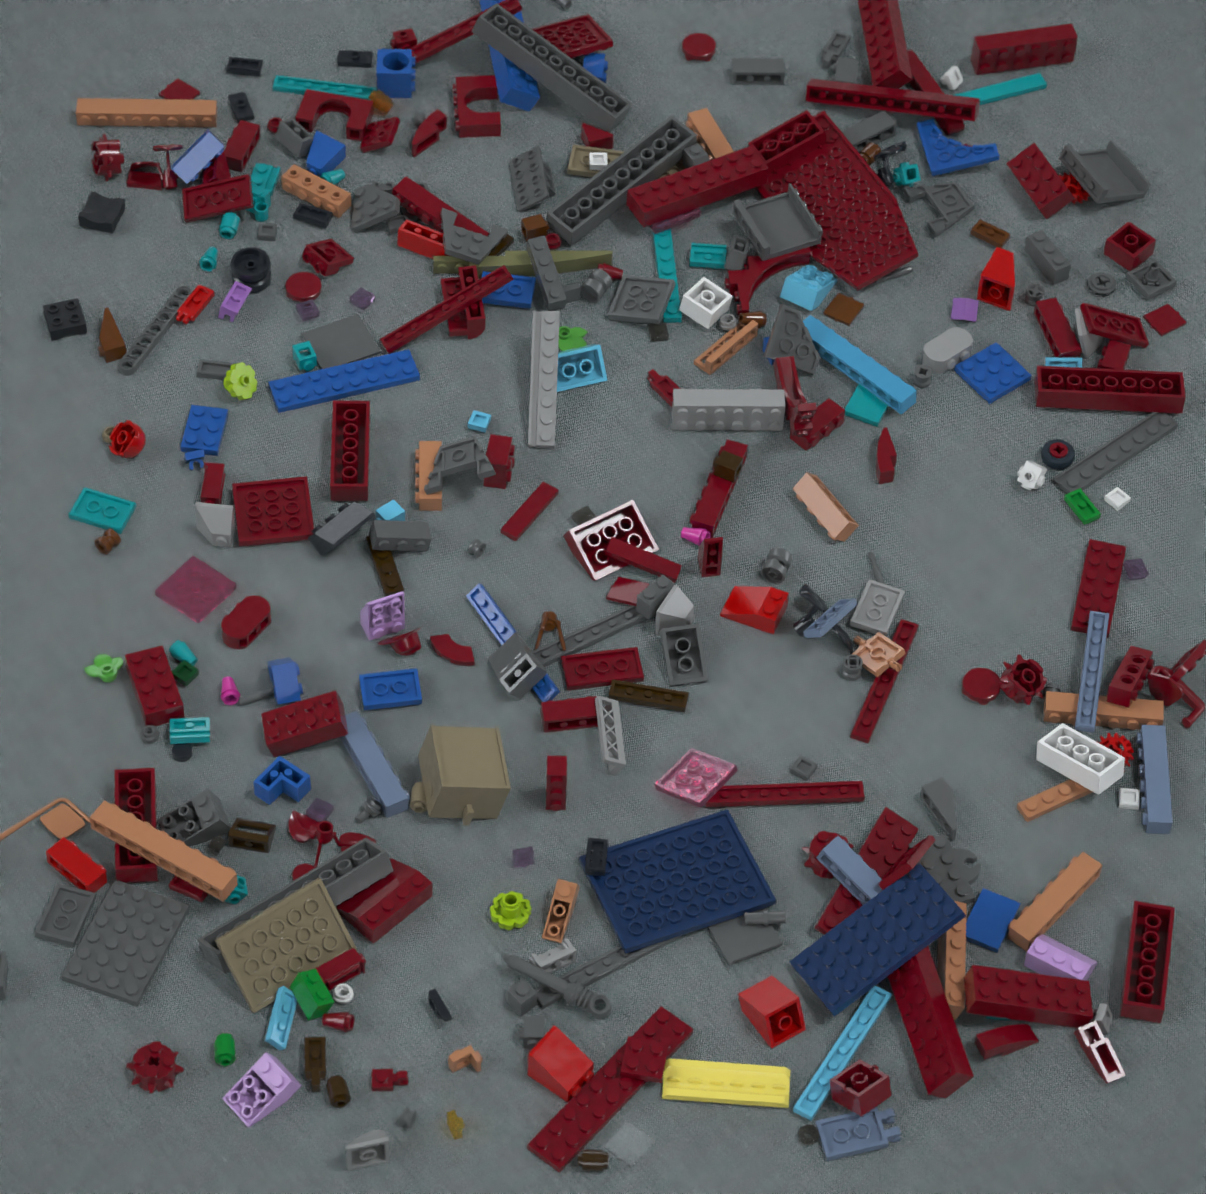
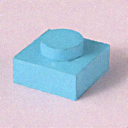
[468,410,491,433]

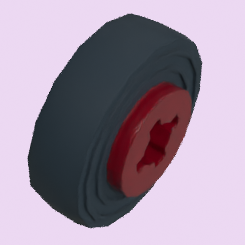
[1041,439,1075,470]

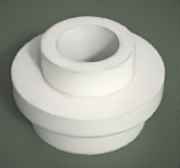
[333,983,354,1004]

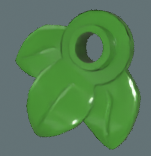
[558,326,587,351]
[84,654,124,682]

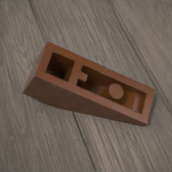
[97,307,126,363]

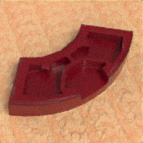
[430,634,475,666]

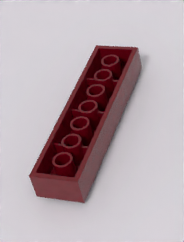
[858,0,913,89]
[627,146,768,228]
[1034,366,1186,413]
[888,946,974,1099]

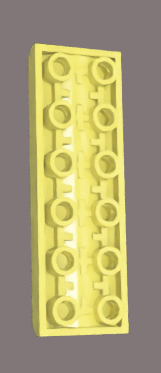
[662,1059,790,1108]

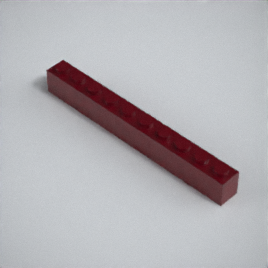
[806,78,980,122]

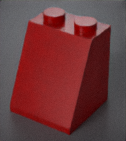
[977,247,1015,311]
[738,975,806,1048]
[528,1025,594,1102]

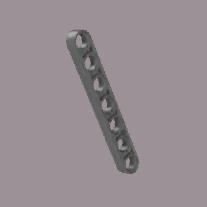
[119,286,191,376]

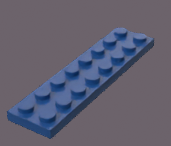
[268,349,420,413]

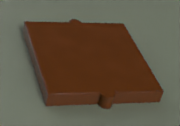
[823,293,864,326]

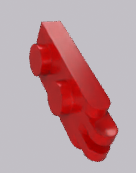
[176,284,215,324]

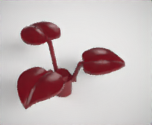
[129,144,183,189]
[288,810,376,881]

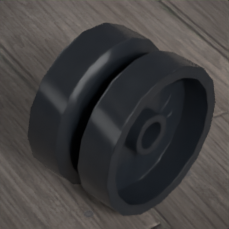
[231,247,272,293]

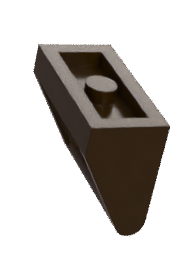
[228,818,276,854]

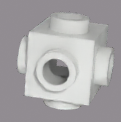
[1017,460,1047,491]

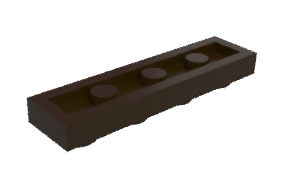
[366,535,404,597]
[608,679,689,712]

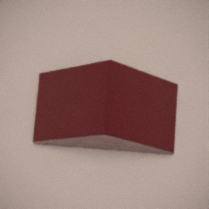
[581,123,614,149]

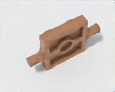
[852,632,906,677]

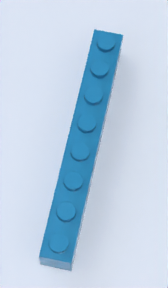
[803,315,916,414]

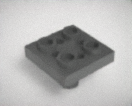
[1126,259,1177,300]

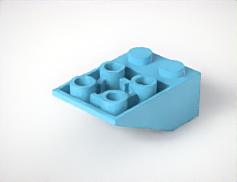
[780,265,838,311]

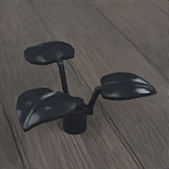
[874,141,907,186]
[793,584,853,655]

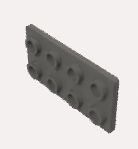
[509,146,556,212]

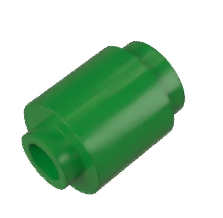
[214,1033,236,1066]

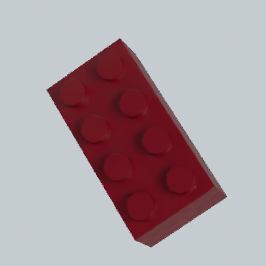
[1006,142,1075,220]
[125,645,185,727]
[261,690,348,757]

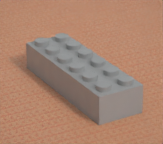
[672,389,785,431]

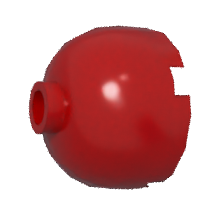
[109,420,146,458]

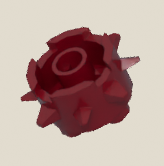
[91,133,124,182]
[999,655,1047,705]
[802,831,854,879]
[126,1041,184,1094]

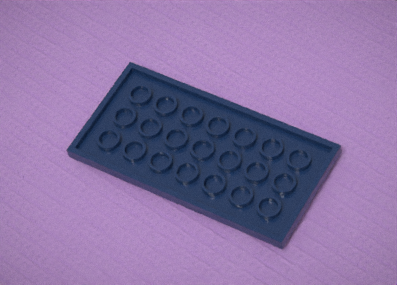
[789,863,966,1017]

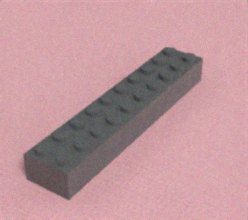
[472,3,633,132]
[547,115,697,246]
[197,838,394,974]

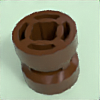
[94,528,121,555]

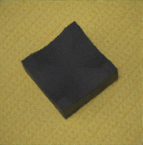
[78,191,125,234]
[42,298,87,341]

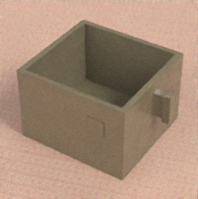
[418,725,511,826]

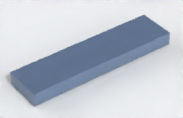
[803,598,857,638]

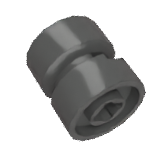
[580,269,612,303]
[761,548,792,584]

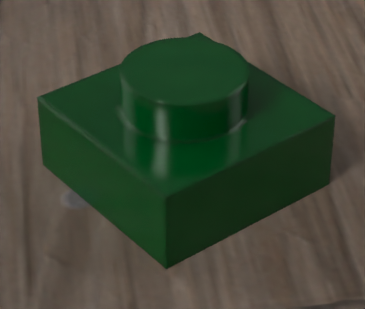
[172,660,199,686]

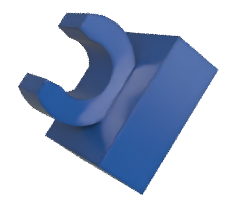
[184,449,205,471]

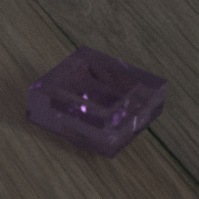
[350,287,375,310]
[296,299,320,322]
[1123,558,1149,580]
[306,798,334,822]
[512,846,534,868]

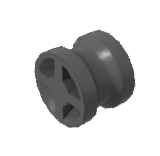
[1025,284,1044,307]
[913,365,932,388]

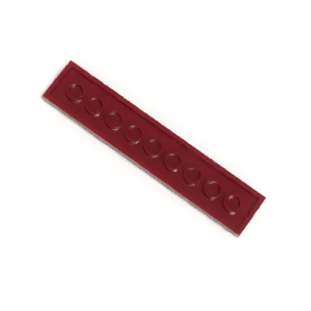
[527,1006,694,1173]

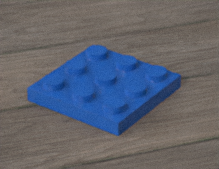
[954,342,1032,404]

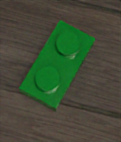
[1064,488,1101,525]

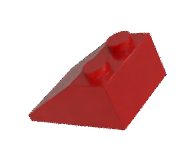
[720,586,789,635]

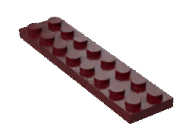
[814,807,919,935]

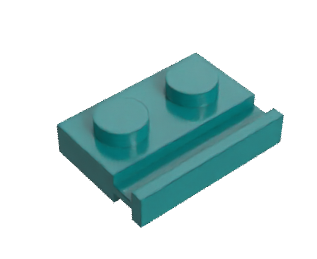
[251,163,281,196]
[690,243,727,269]
[170,717,210,744]

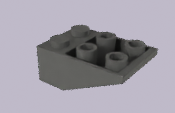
[488,632,548,699]
[157,788,231,847]

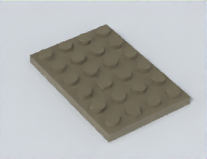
[215,878,357,1013]

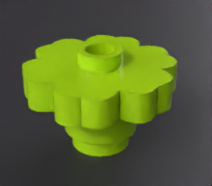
[223,362,257,400]
[490,891,531,930]

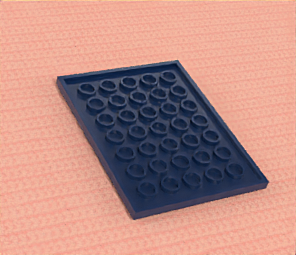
[579,809,776,954]

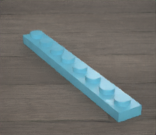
[793,986,892,1121]

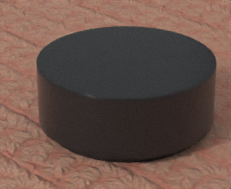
[172,743,192,762]

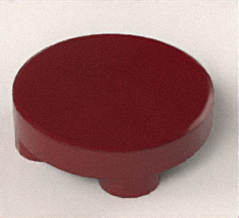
[682,33,716,61]
[285,272,322,305]
[962,668,1001,705]

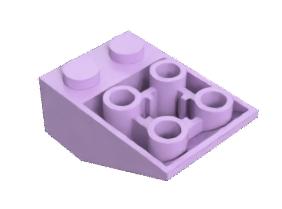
[360,591,405,640]
[222,1052,302,1127]

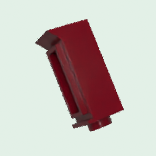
[200,462,226,505]
[315,947,366,991]

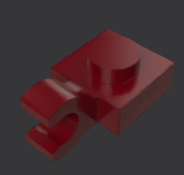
[372,1068,408,1092]

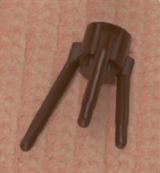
[534,611,566,651]

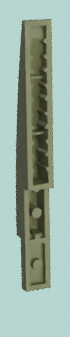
[433,251,612,279]

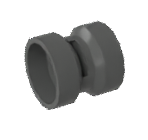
[842,654,863,681]

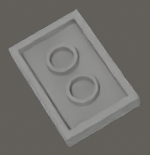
[850,579,905,637]

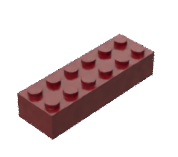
[971,23,1078,75]
[330,401,370,501]
[114,768,158,883]
[1120,901,1175,1023]
[964,965,1093,1028]

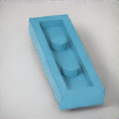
[265,986,297,1051]

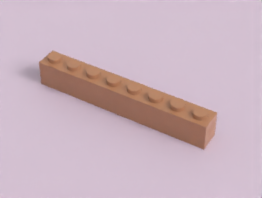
[76,98,218,127]
[90,800,238,902]

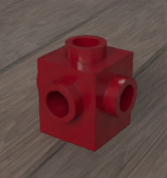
[390,28,417,49]

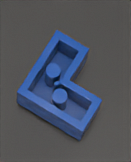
[267,657,303,704]
[253,756,311,805]

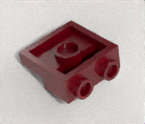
[302,238,354,277]

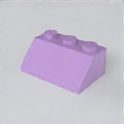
[1024,934,1098,981]

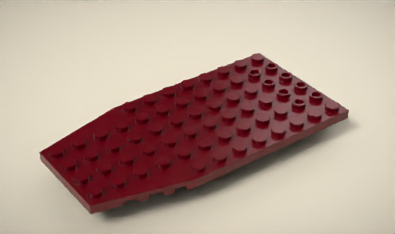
[748,110,919,291]

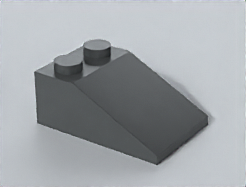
[660,623,708,686]

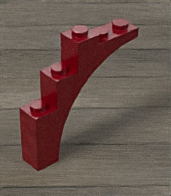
[724,247,811,315]
[773,356,817,437]

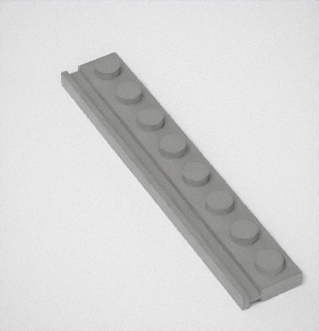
[528,310,560,449]

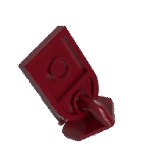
[1147,639,1206,728]

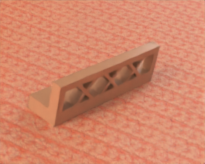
[694,320,758,375]

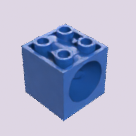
[377,49,416,99]

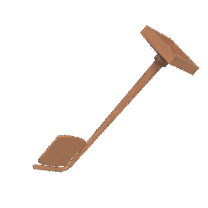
[0,798,90,841]

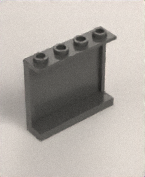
[1058,140,1151,203]
[732,184,823,261]

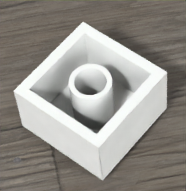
[679,277,732,329]

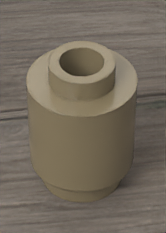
[410,782,428,813]

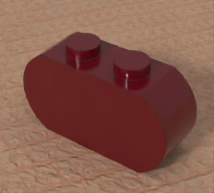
[221,595,271,649]

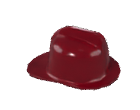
[377,627,421,656]

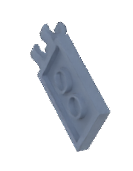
[815,1107,901,1161]

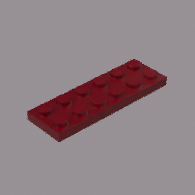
[1071,539,1127,638]

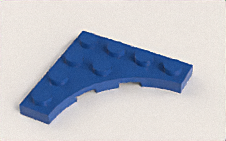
[916,119,1000,176]

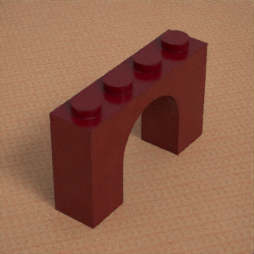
[452,75,501,138]
[295,89,374,142]

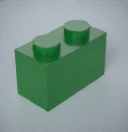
[290,969,334,1020]

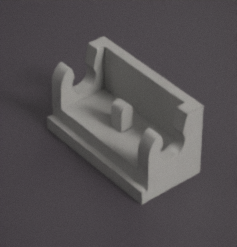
[529,938,577,973]

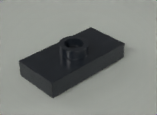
[337,50,373,68]
[226,57,263,76]
[228,92,254,123]
[293,203,333,228]
[585,838,608,876]

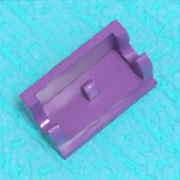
[218,281,252,322]

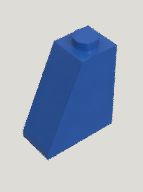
[306,131,346,177]

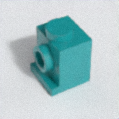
[292,341,317,371]

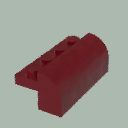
[440,265,486,340]

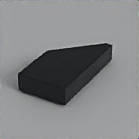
[428,988,453,1022]

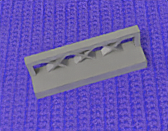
[595,696,626,775]

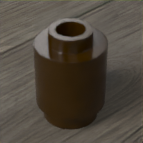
[326,1075,351,1108]
[578,1150,608,1172]

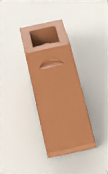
[542,879,580,943]

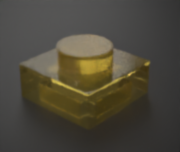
[447,1110,465,1140]

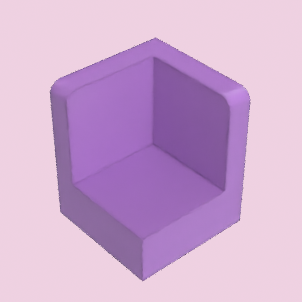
[951,298,979,322]

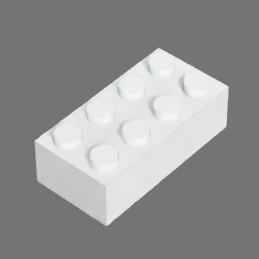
[1036,723,1125,795]

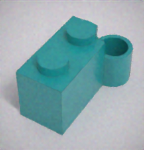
[245,183,271,222]

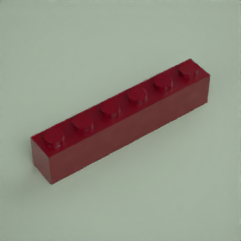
[392,176,490,237]
[689,439,748,538]

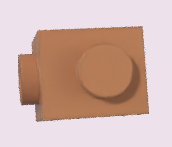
[449,1045,483,1073]

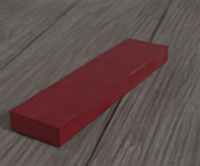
[500,481,559,541]
[605,537,682,583]

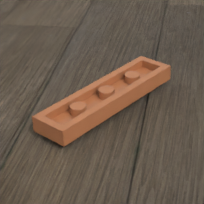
[1017,779,1093,822]

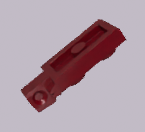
[647,369,681,407]

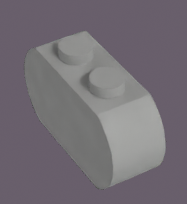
[922,327,973,374]

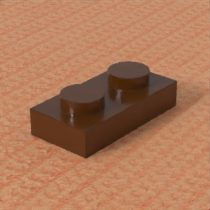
[971,219,1010,248]

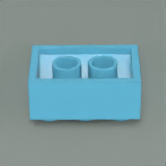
[557,344,607,392]

